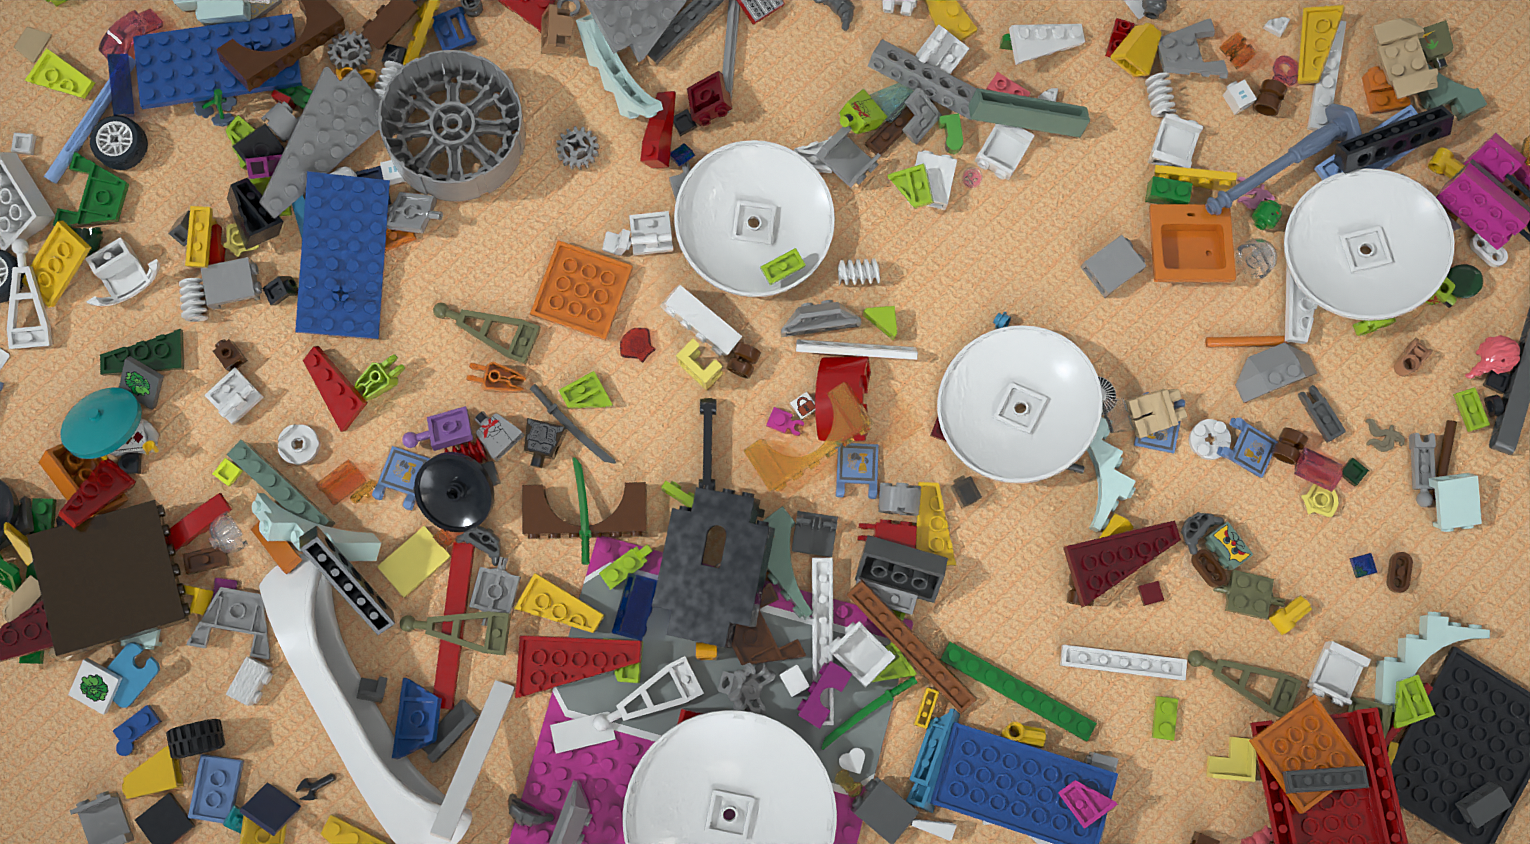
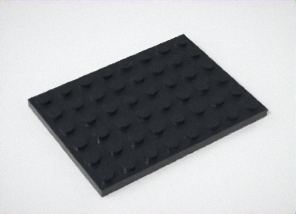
[1391,647,1530,844]

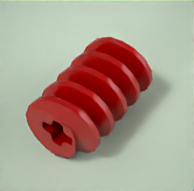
[444,438,488,464]

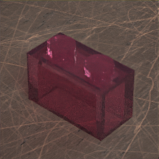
[1294,447,1343,492]

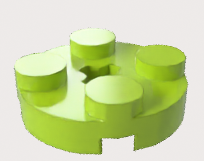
[1353,317,1396,336]

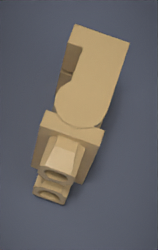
[1125,389,1187,439]

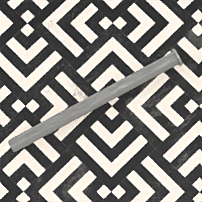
[722,0,740,114]

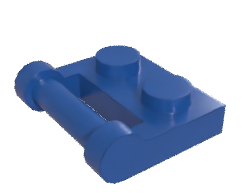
[432,6,477,50]

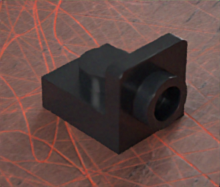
[262,276,298,305]

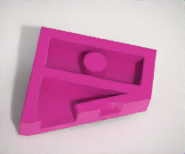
[1058,780,1118,829]

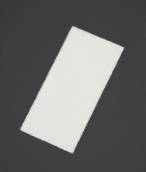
[550,712,615,754]

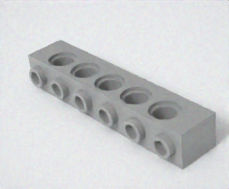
[868,39,977,120]

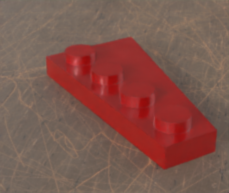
[303,346,368,432]
[58,457,136,528]

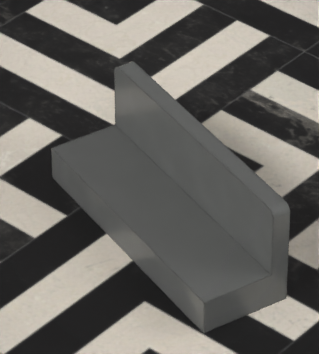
[422,699,480,763]

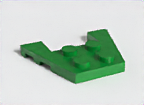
[53,152,129,227]

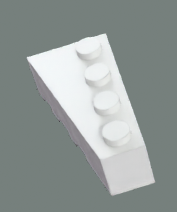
[660,285,742,356]

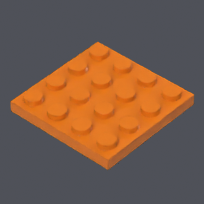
[530,240,633,341]
[1249,694,1366,814]

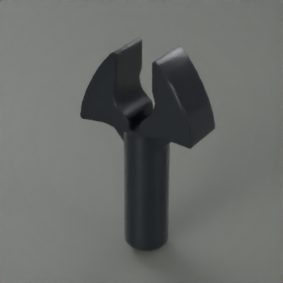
[296,773,336,800]

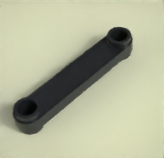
[699,398,717,488]

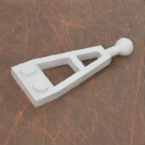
[7,239,53,349]
[593,656,704,731]

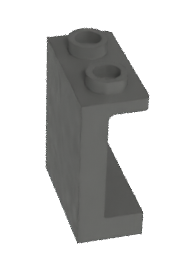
[850,777,919,844]

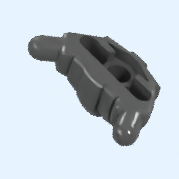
[814,0,855,31]
[1181,512,1224,555]
[455,526,501,566]
[508,794,554,827]

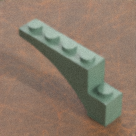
[1417,63,1487,121]
[763,506,813,620]

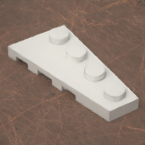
[1009,24,1085,65]
[1285,265,1318,344]

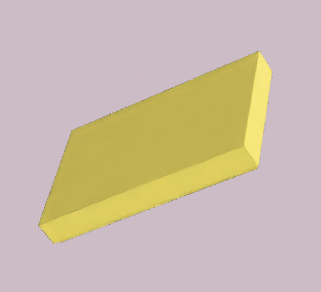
[377,526,452,598]

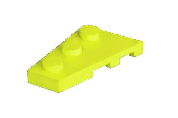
[25,48,95,99]

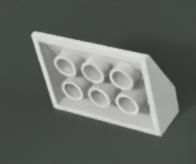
[0,152,55,252]

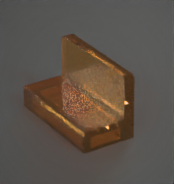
[315,459,367,505]

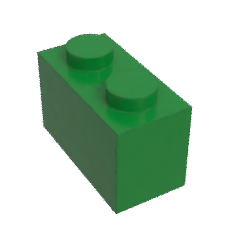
[1145,176,1193,204]

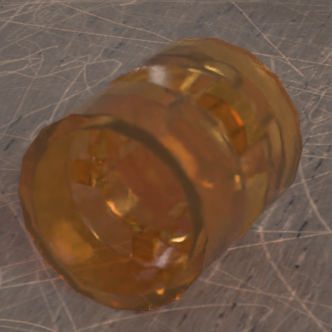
[1219,31,1257,70]

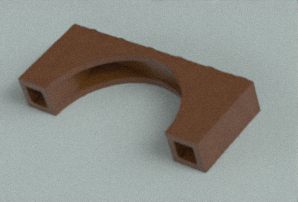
[216,0,345,92]
[522,482,647,539]

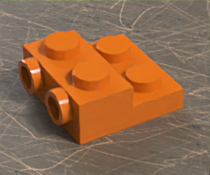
[1362,66,1411,114]

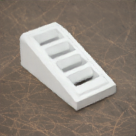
[910,819,957,841]

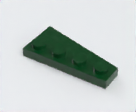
[100,328,184,376]

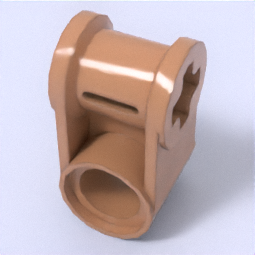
[1394,338,1433,377]

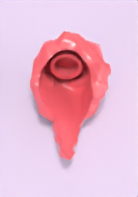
[1465,335,1520,379]

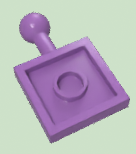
[402,406,473,451]

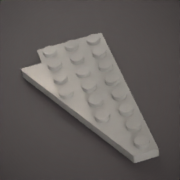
[584,0,687,62]
[259,66,381,218]

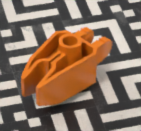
[466,361,526,393]

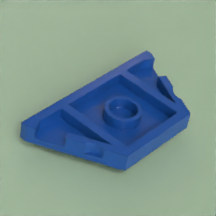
[392,678,442,759]

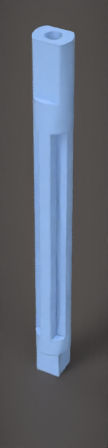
[44,54,136,184]

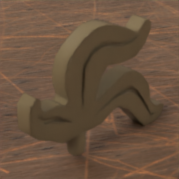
[1365,418,1405,452]

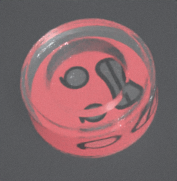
[962,167,983,188]

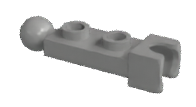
[1409,433,1436,507]

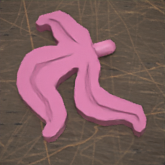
[1237,177,1275,210]

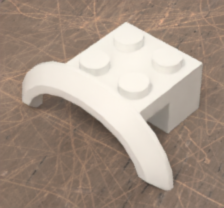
[85,237,160,306]

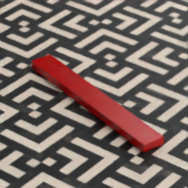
[433,542,475,710]

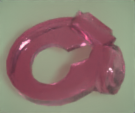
[1272,55,1298,86]

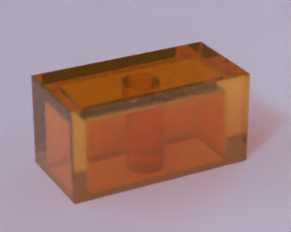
[433,529,455,549]

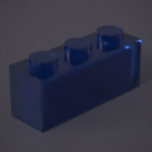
[107,54,135,117]
[612,573,657,641]

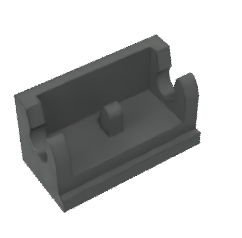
[1455,781,1512,828]

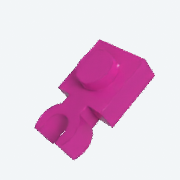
[766,407,804,436]

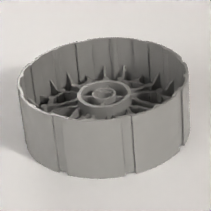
[378,50,526,201]

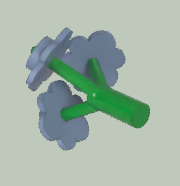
[193,89,237,127]

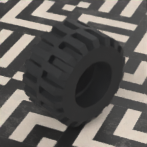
[166,719,226,759]

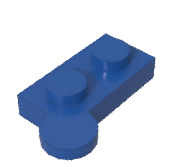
[113,705,162,756]

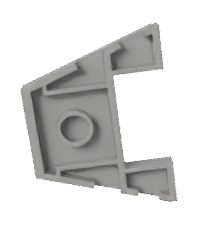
[1157,18,1228,79]
[186,587,270,660]

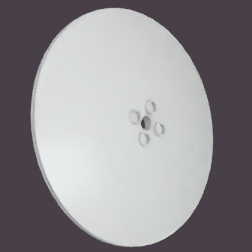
[623,710,837,844]

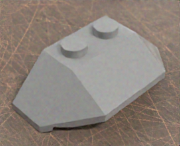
[781,300,861,338]
[1235,343,1317,403]
[549,779,593,844]

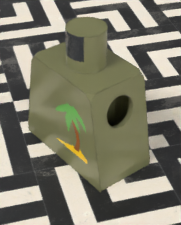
[1419,20,1454,71]

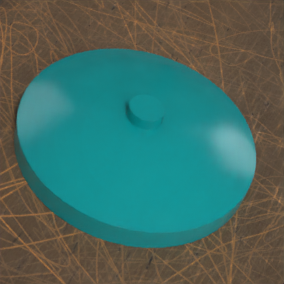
[60,387,142,459]

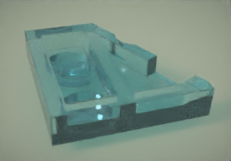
[870,83,914,124]

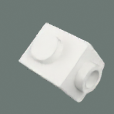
[602,229,631,256]

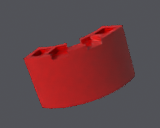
[815,356,871,441]

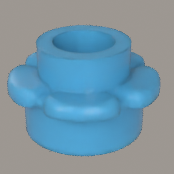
[993,312,1011,329]

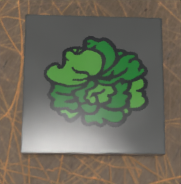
[119,356,164,410]

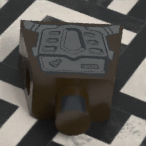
[524,418,567,469]

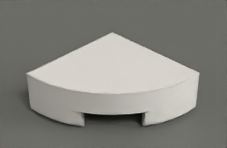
[1263,17,1290,38]
[1038,88,1058,102]

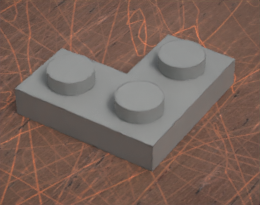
[902,88,942,144]

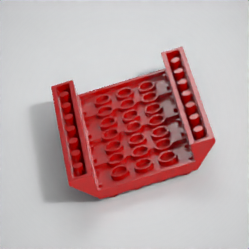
[1250,707,1408,844]

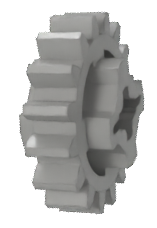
[327,31,372,70]
[556,126,599,170]

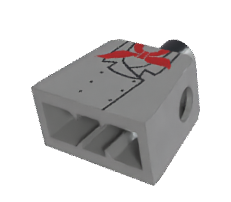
[474,411,525,461]

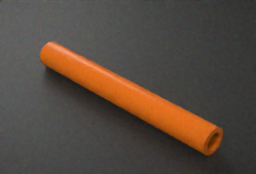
[1205,336,1288,347]

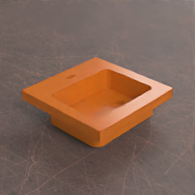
[1149,204,1236,282]

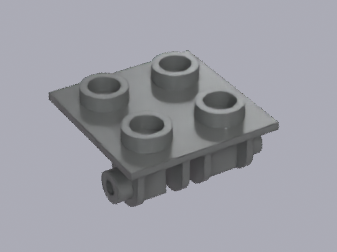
[792,511,838,557]

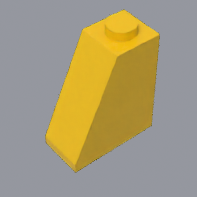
[1110,23,1162,77]
[122,746,184,799]

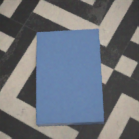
[188,754,244,823]

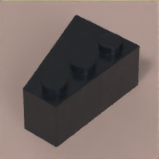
[227,177,284,250]

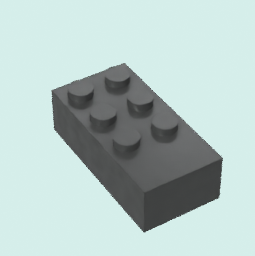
[855,535,948,603]

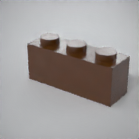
[361,0,421,50]

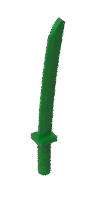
[572,457,591,565]
[821,676,918,750]

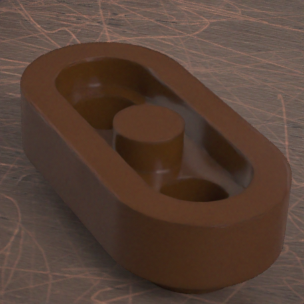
[1191,549,1227,588]
[1386,552,1413,593]

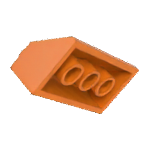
[38,443,129,518]

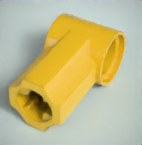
[1428,147,1465,179]
[1268,595,1312,635]
[1001,722,1046,748]

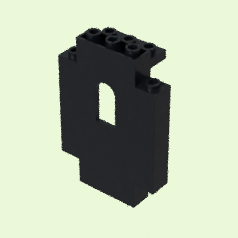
[652,485,775,648]

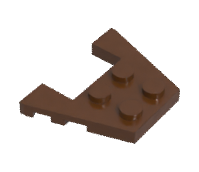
[732,583,806,665]

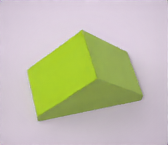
[862,306,897,340]

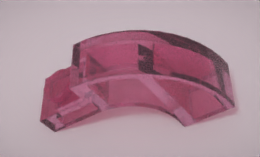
[99,9,163,63]

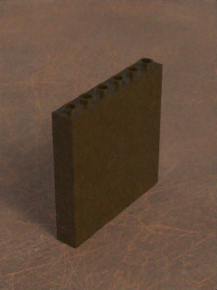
[27,500,191,658]

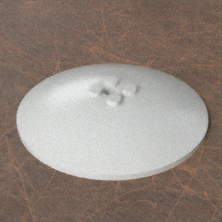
[674,140,835,297]
[1284,168,1454,321]
[937,325,1103,483]

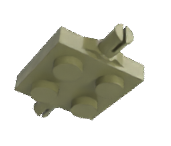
[1213,570,1285,620]

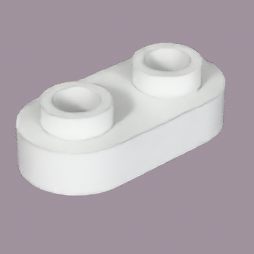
[1469,234,1508,267]

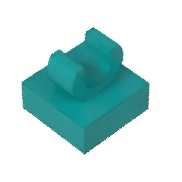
[223,805,244,834]

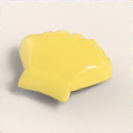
[223,223,259,257]
[1301,480,1339,517]

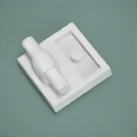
[915,25,970,74]
[629,211,673,256]
[204,367,264,425]

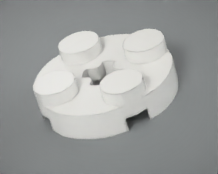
[1189,419,1231,460]
[278,424,321,466]

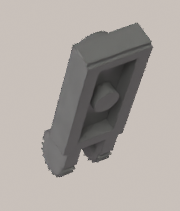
[1298,385,1346,443]

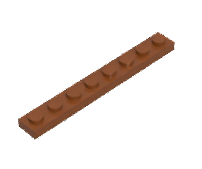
[846,579,977,713]

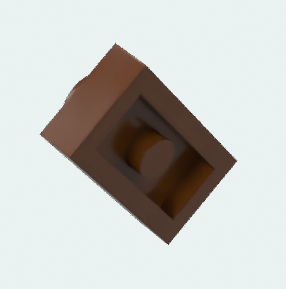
[182,545,229,575]

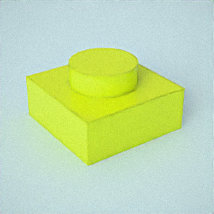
[212,458,243,487]

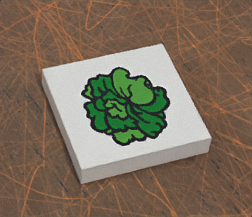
[68,658,123,715]

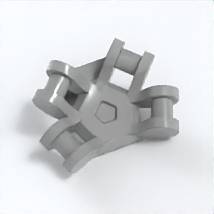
[718,663,775,715]

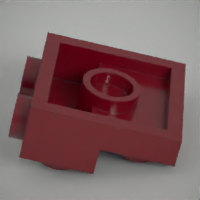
[687,71,733,126]

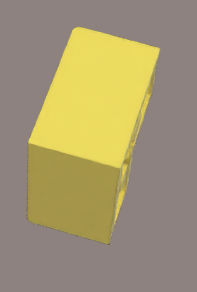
[1207,737,1256,782]

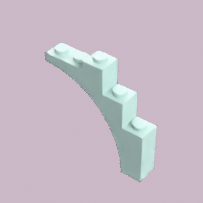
[173,0,251,26]
[576,14,663,119]
[1087,417,1136,532]
[252,493,381,561]
[1375,612,1490,713]

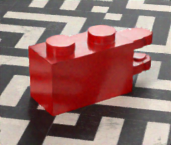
[857,519,917,548]

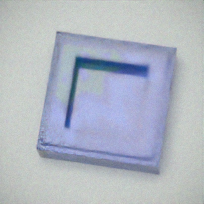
[670,143,695,167]
[1349,553,1378,578]

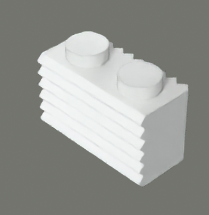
[226,657,273,706]

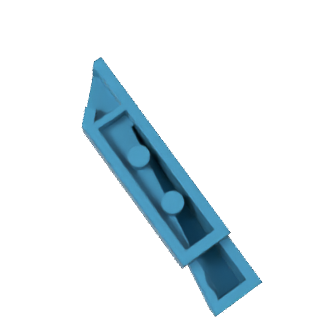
[906,708,960,813]

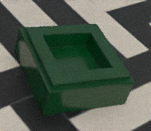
[1338,458,1369,487]

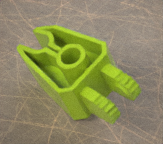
[354,354,405,401]

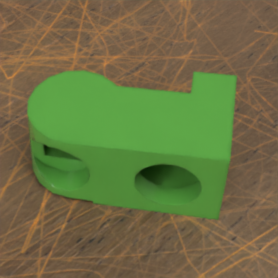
[938,113,963,154]

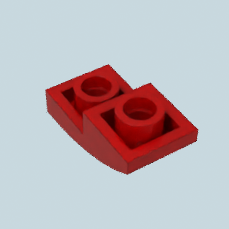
[1105,18,1135,58]
[208,224,226,265]

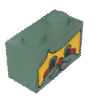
[1203,522,1253,571]

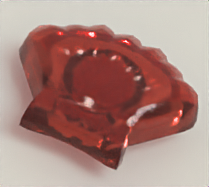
[620,327,656,363]

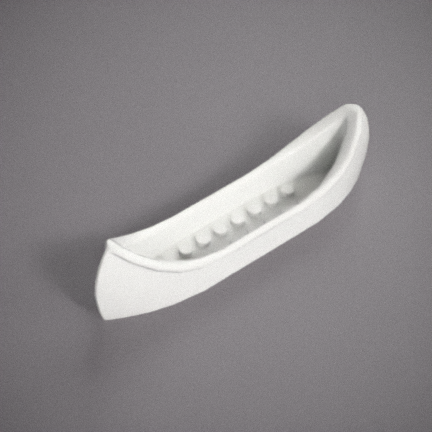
[259,553,472,844]

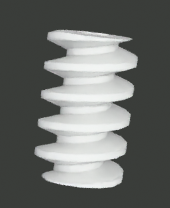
[373,61,404,100]
[1145,72,1176,117]
[838,258,880,286]
[179,278,208,322]

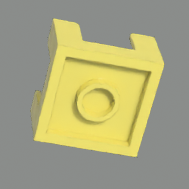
[676,339,723,391]

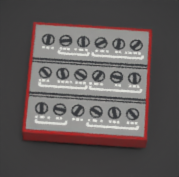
[736,0,785,25]

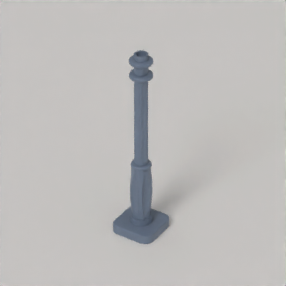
[1205,104,1362,215]

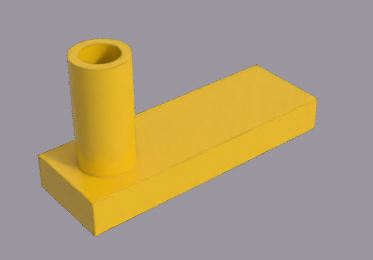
[185,206,217,268]

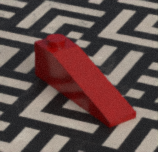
[640,91,676,169]

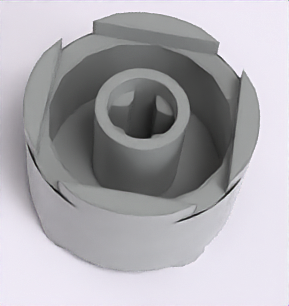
[261,101,300,143]
[878,483,921,516]

